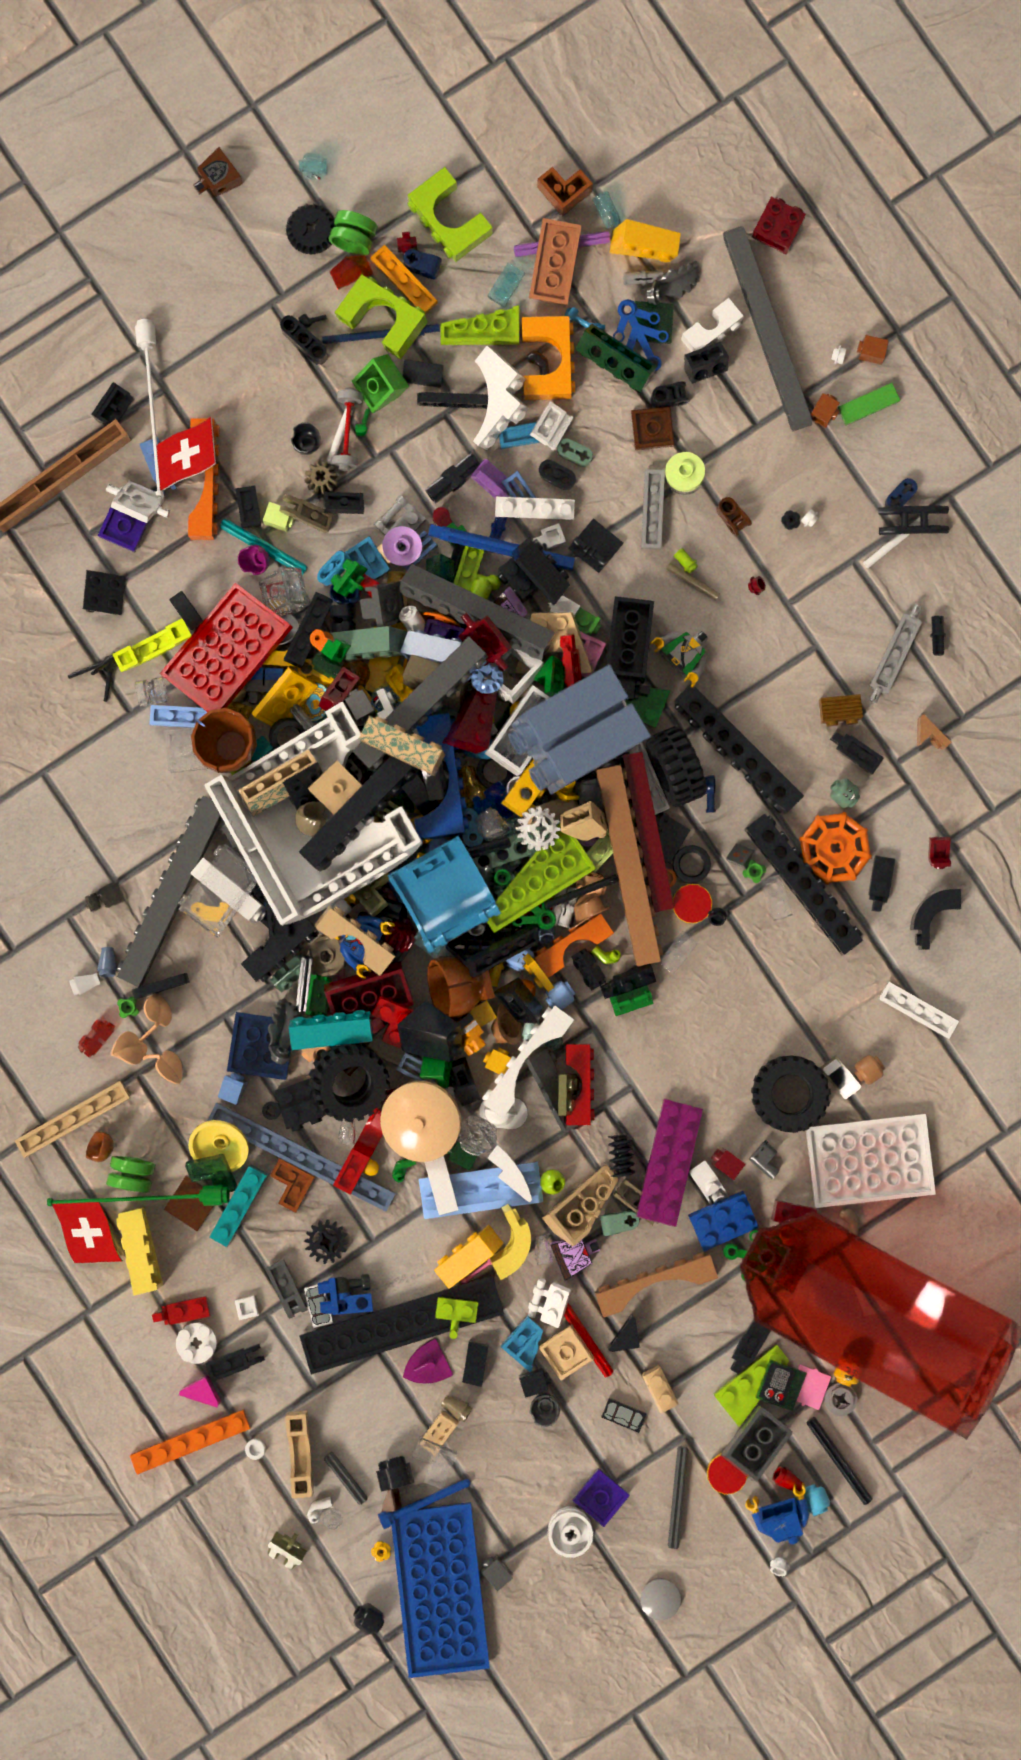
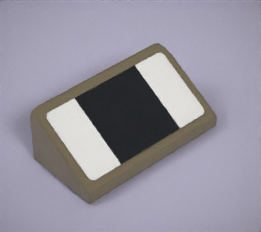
[820,1056,862,1099]

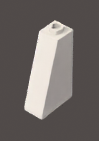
[190,858,266,924]

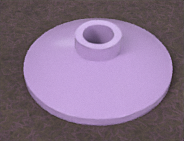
[382,526,422,566]

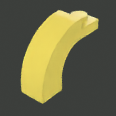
[489,1204,531,1280]

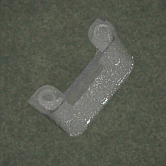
[178,843,257,938]

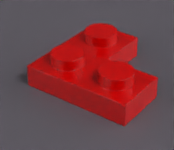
[372,996,414,1048]

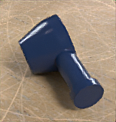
[705,775,716,813]

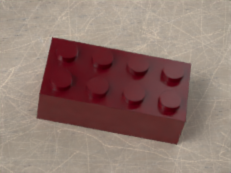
[324,961,414,1018]

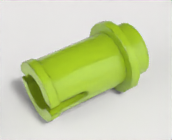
[673,548,698,574]

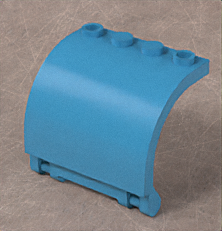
[387,836,501,953]

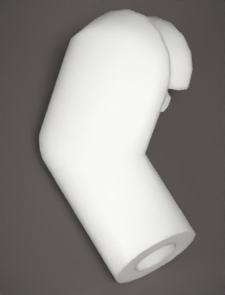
[307,1497,333,1523]

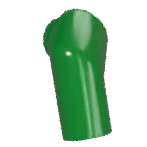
[392,1158,417,1182]

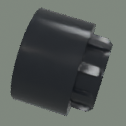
[376,1456,415,1492]

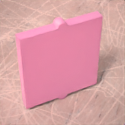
[787,1364,831,1410]

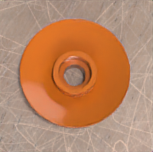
[423,612,461,627]

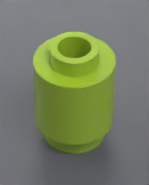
[470,577,492,600]

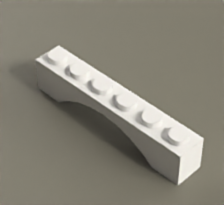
[482,1006,574,1119]

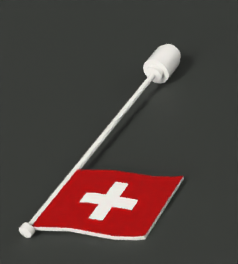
[135,319,216,497]

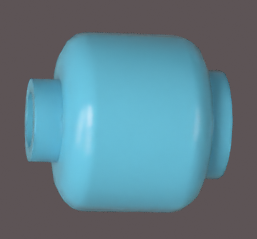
[804,1484,831,1517]

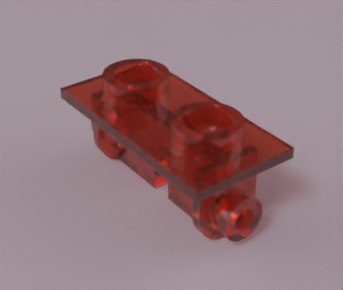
[78,1016,115,1058]

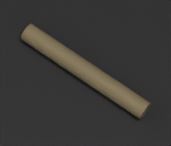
[666,563,720,600]

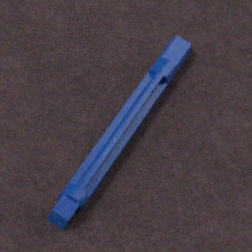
[428,524,575,571]

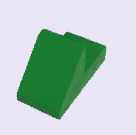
[534,656,565,697]

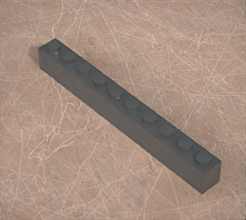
[117,796,222,987]

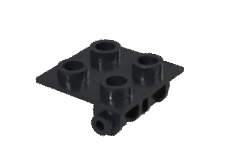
[568,518,624,573]
[83,570,125,615]
[282,762,323,810]
[637,812,690,864]

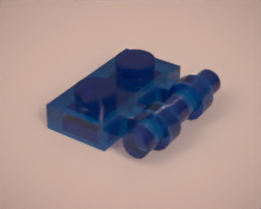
[472,781,514,829]

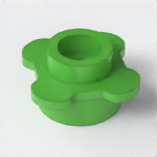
[743,860,766,883]
[117,997,139,1018]

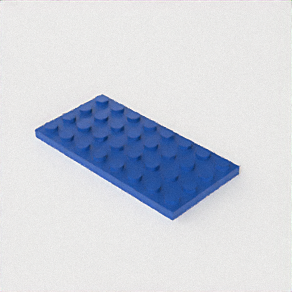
[391,1502,490,1678]

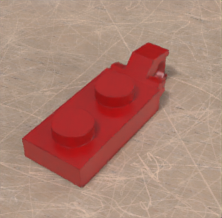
[560,634,582,688]
[152,1296,210,1325]

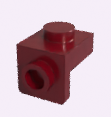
[928,837,951,869]

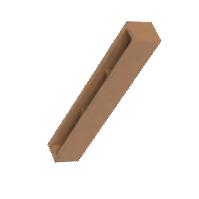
[0,419,131,533]

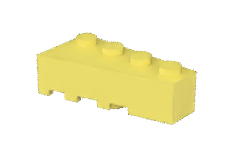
[116,1207,163,1296]

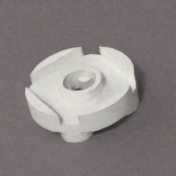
[176,1322,217,1364]

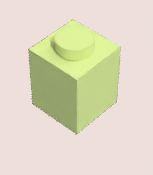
[263,502,295,532]

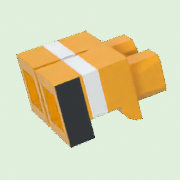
[456,1013,486,1057]

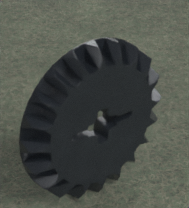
[286,204,336,254]

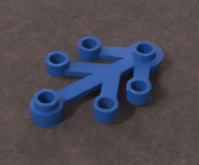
[613,299,669,371]

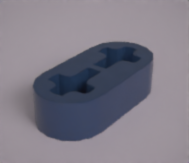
[885,478,918,507]

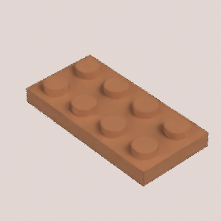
[529,218,582,305]

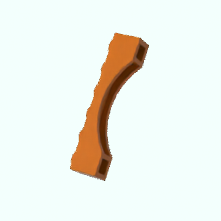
[188,418,220,540]

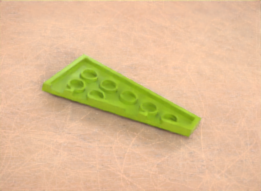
[487,822,596,933]

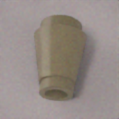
[441,1395,472,1422]

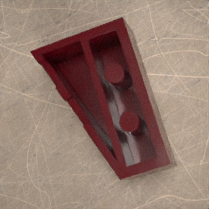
[442,689,497,754]

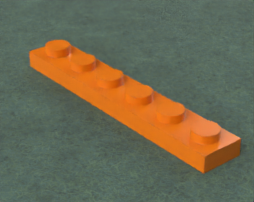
[130,1409,251,1475]

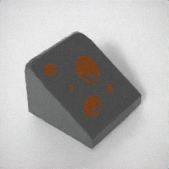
[726,843,754,869]

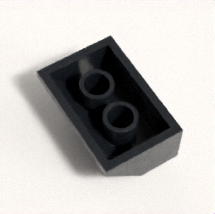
[512,537,570,605]

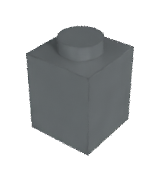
[482,1555,513,1592]

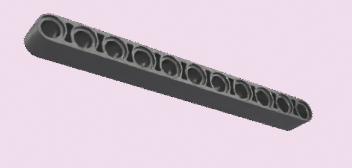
[723,226,812,432]

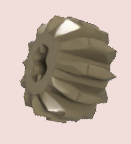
[304,461,338,495]

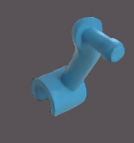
[565,307,605,330]

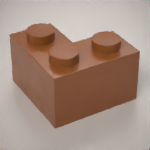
[537,166,593,217]

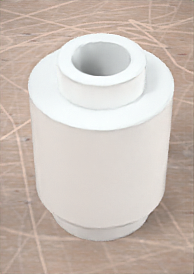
[399,606,426,632]

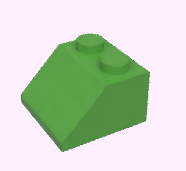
[352,354,409,413]

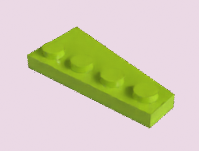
[441,305,519,345]

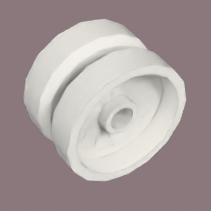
[548,1506,593,1558]

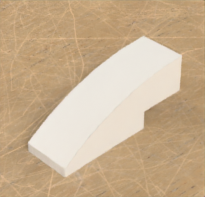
[487,1144,532,1203]

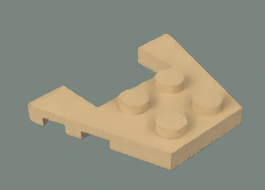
[516,612,593,673]

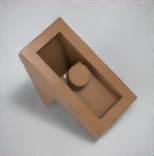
[917,714,952,750]

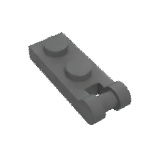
[265,1259,308,1319]

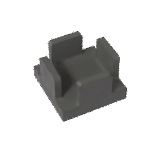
[360,581,404,627]

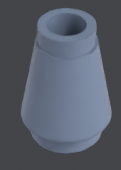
[97,947,117,977]

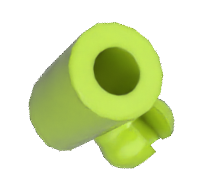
[591,945,621,964]

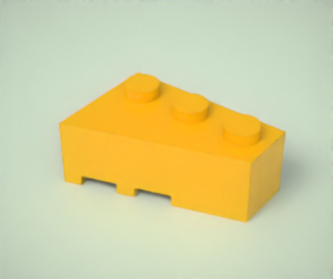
[609,219,681,262]
[434,1225,504,1289]

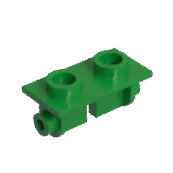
[610,985,654,1016]

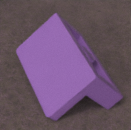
[470,459,513,499]

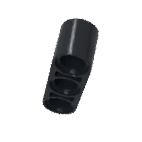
[280,315,328,365]

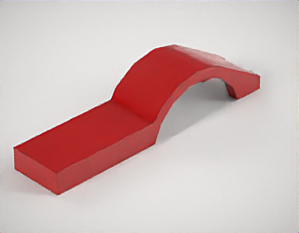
[333,1108,383,1195]

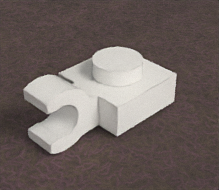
[533,523,566,550]

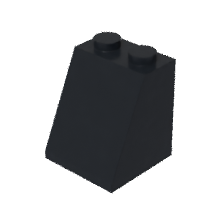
[397,1000,464,1062]

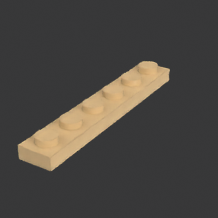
[14,1081,131,1158]

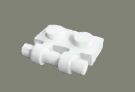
[528,1278,572,1328]

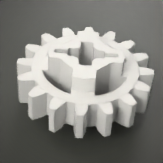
[516,807,561,851]

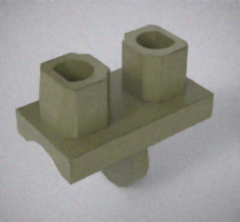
[267,1532,307,1569]

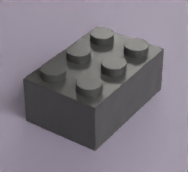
[721,1406,793,1482]

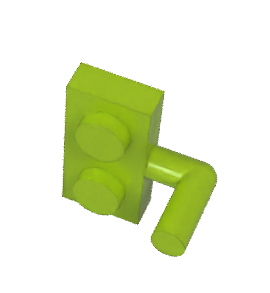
[435,1297,478,1339]

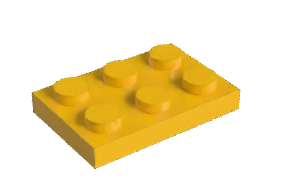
[252,667,318,731]

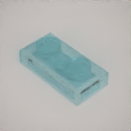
[487,263,525,307]

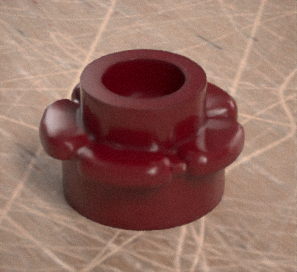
[748,576,766,595]

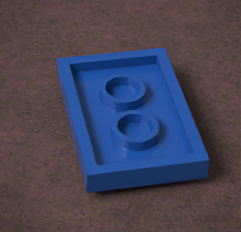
[688,1191,759,1252]

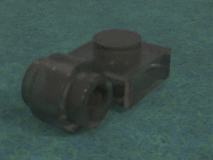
[84,882,126,912]

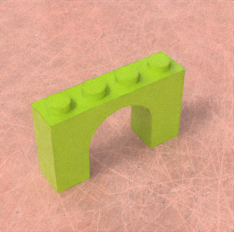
[407,167,493,262]
[334,274,428,360]

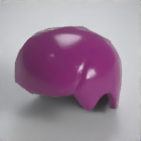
[237,545,270,575]

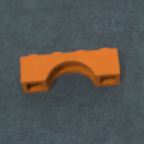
[534,914,614,978]

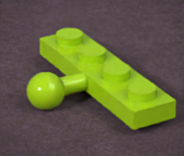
[453,546,501,591]

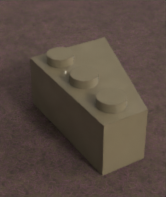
[403,654,468,712]

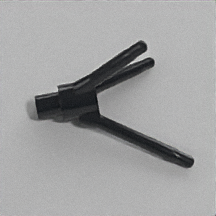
[68,652,116,702]

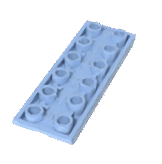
[419,1162,544,1219]

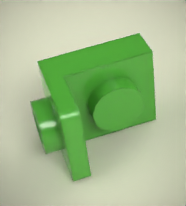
[575,608,602,636]

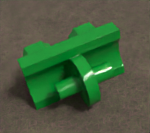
[330,559,368,597]

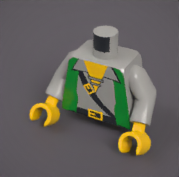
[649,630,708,687]

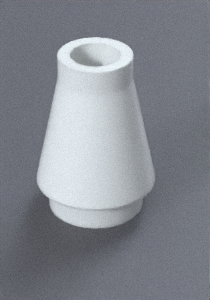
[69,973,100,995]

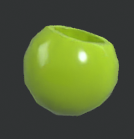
[540,1169,565,1195]

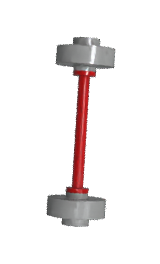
[332,388,363,471]

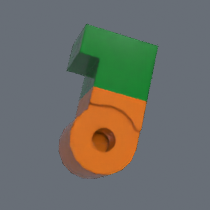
[310,629,351,662]

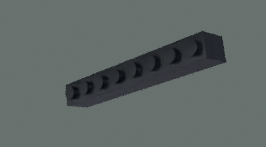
[299,735,420,872]

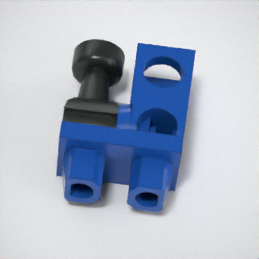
[318,1274,373,1315]

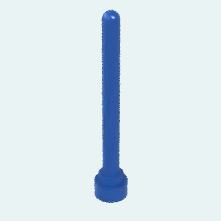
[378,1479,471,1529]

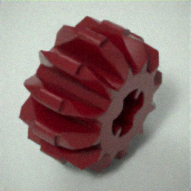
[381,920,416,952]

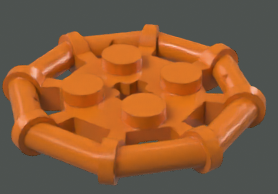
[799,812,872,885]

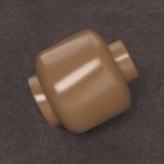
[854,1055,885,1085]

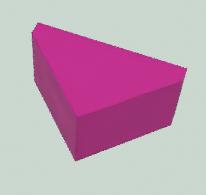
[179,1375,221,1407]

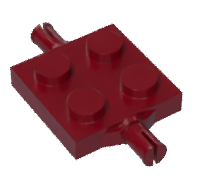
[458,612,512,672]

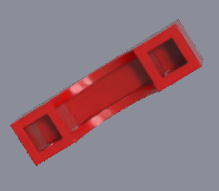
[565,1044,594,1125]

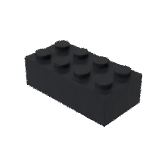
[606,596,654,684]

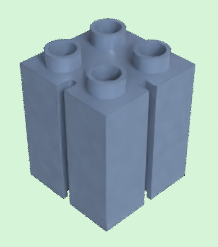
[508,665,651,794]

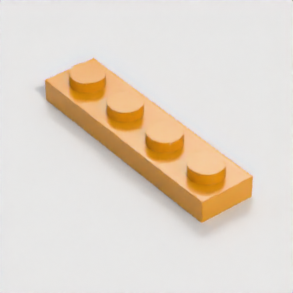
[370,244,438,315]

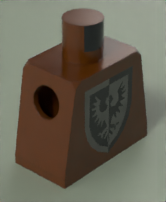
[193,147,243,197]

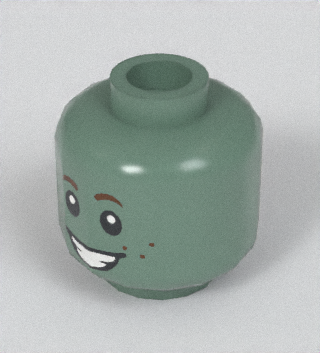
[830,778,860,808]

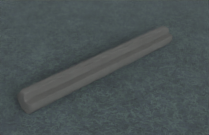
[668,1446,688,1549]

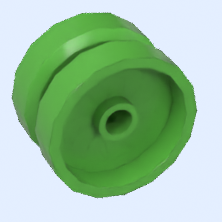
[329,210,378,255]
[106,1156,156,1193]

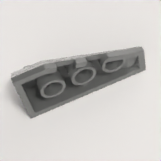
[525,1049,566,1132]

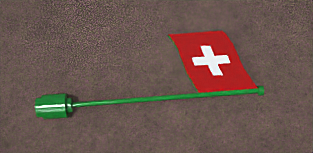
[47,1185,230,1263]

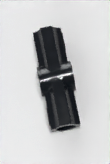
[425,453,480,504]

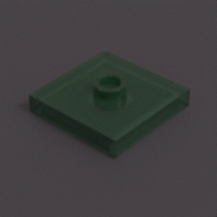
[635,301,674,344]

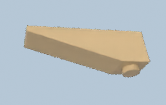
[542,1164,619,1247]

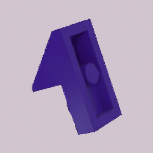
[424,618,465,641]

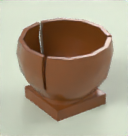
[191,708,257,773]
[427,956,495,1020]

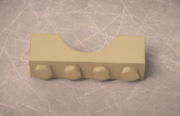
[315,905,395,976]
[285,1410,314,1499]

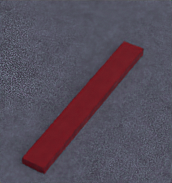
[622,751,674,913]

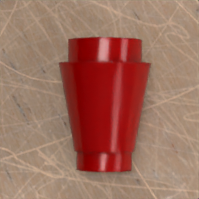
[772,1466,803,1492]

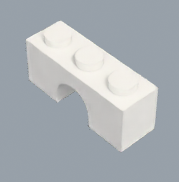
[681,298,743,352]

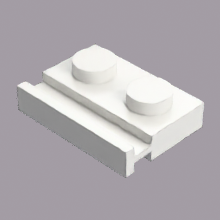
[530,401,574,451]

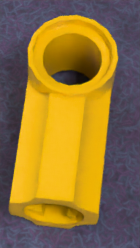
[297,659,338,688]

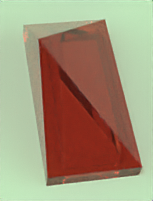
[329,255,373,290]

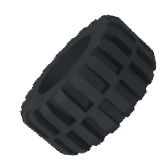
[646,726,707,807]
[309,1043,390,1122]
[751,1055,831,1133]

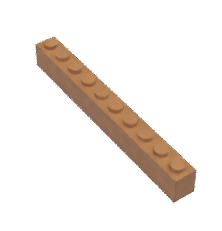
[596,764,663,966]

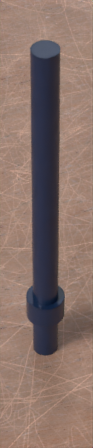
[322,324,440,344]

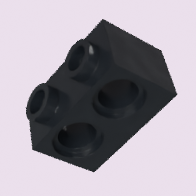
[684,342,729,384]

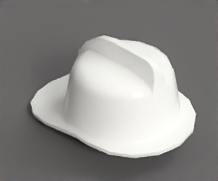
[479,1098,528,1129]

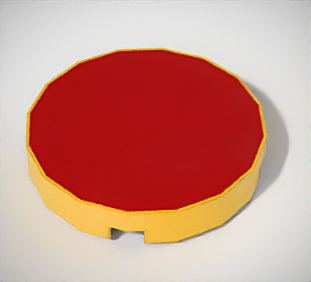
[673,884,712,924]
[707,1453,747,1495]

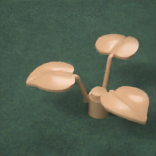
[111,994,182,1084]

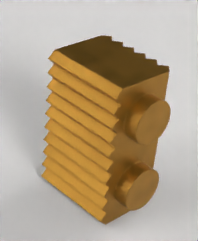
[819,694,863,727]

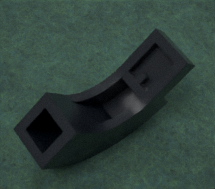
[910,889,961,950]

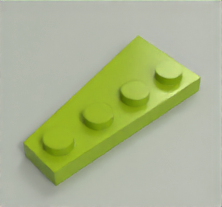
[713,1344,789,1427]

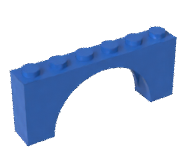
[414,713,469,841]

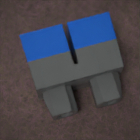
[245,668,285,705]

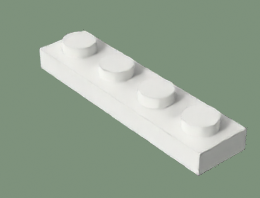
[495,496,575,520]
[878,982,959,1039]

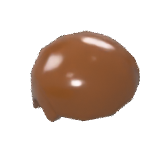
[86,1132,114,1162]

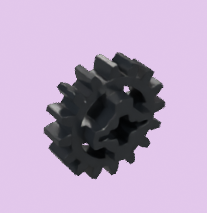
[304,1219,349,1264]

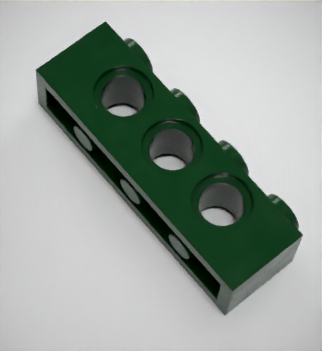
[575,324,658,392]

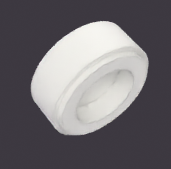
[245,1438,266,1460]

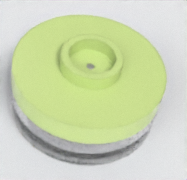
[665,452,705,495]

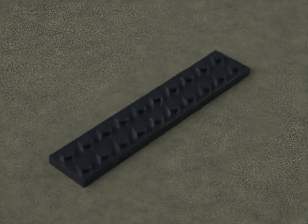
[299,1275,504,1375]

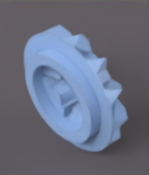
[471,663,504,694]

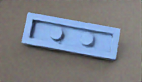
[149,705,207,728]

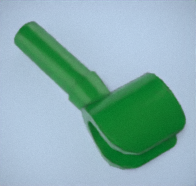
[355,409,370,436]

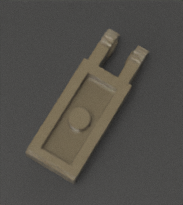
[279,494,334,533]

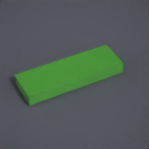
[838,383,900,426]

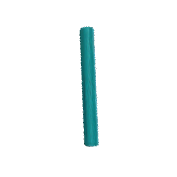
[220,518,308,575]

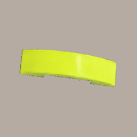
[112,619,192,672]

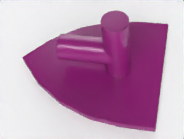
[402,1338,453,1384]

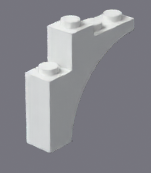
[473,346,529,450]

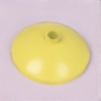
[189,1120,249,1174]

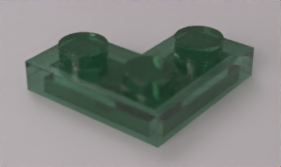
[185,1153,237,1192]

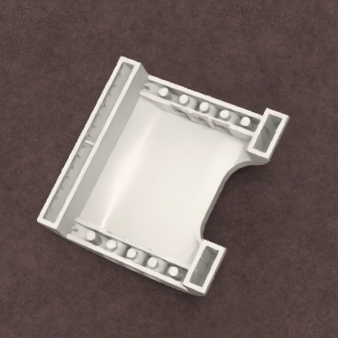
[204,701,422,925]

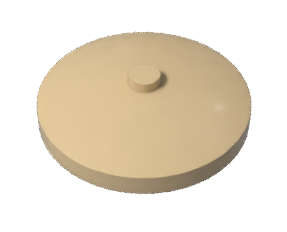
[381,1081,461,1162]

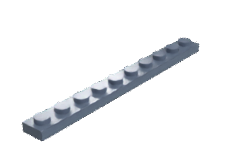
[207,1103,396,1212]

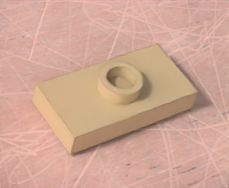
[419,1410,459,1455]

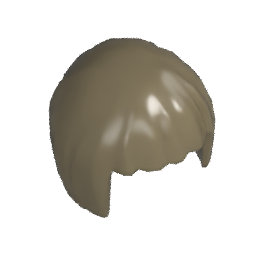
[295,801,327,836]

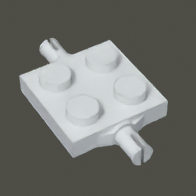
[106,480,171,523]

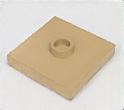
[308,760,362,815]
[538,1324,595,1380]

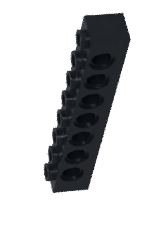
[673,683,804,814]
[744,814,863,956]

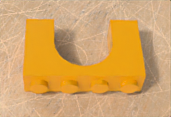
[522,316,575,400]

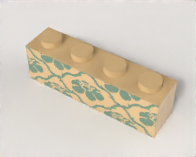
[359,716,445,776]
[238,750,317,817]

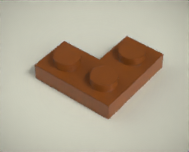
[270,1158,315,1213]

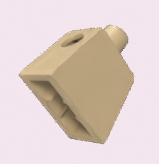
[560,801,607,841]

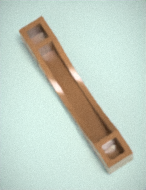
[595,1251,718,1318]

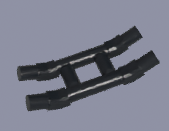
[878,505,949,535]

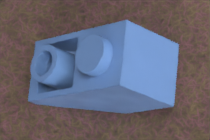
[218,1073,248,1105]

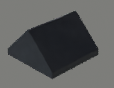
[494,977,543,1024]

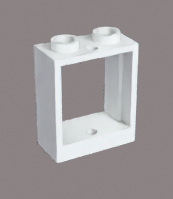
[483,648,544,704]

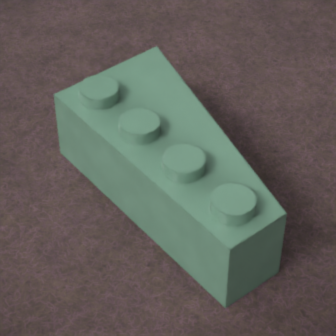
[320,626,407,663]

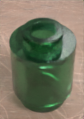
[311,653,342,679]

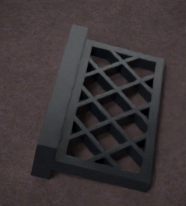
[445,918,540,977]

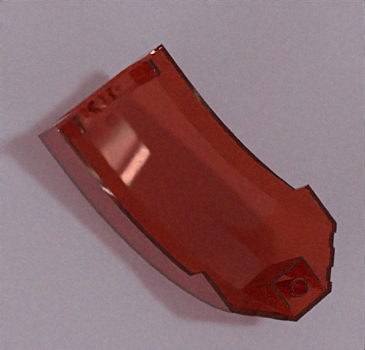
[740,1211,1021,1440]

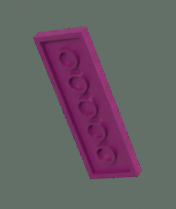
[636,1099,703,1227]

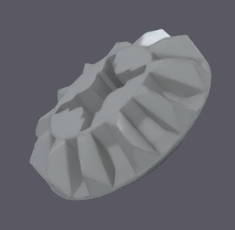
[824,1383,857,1416]

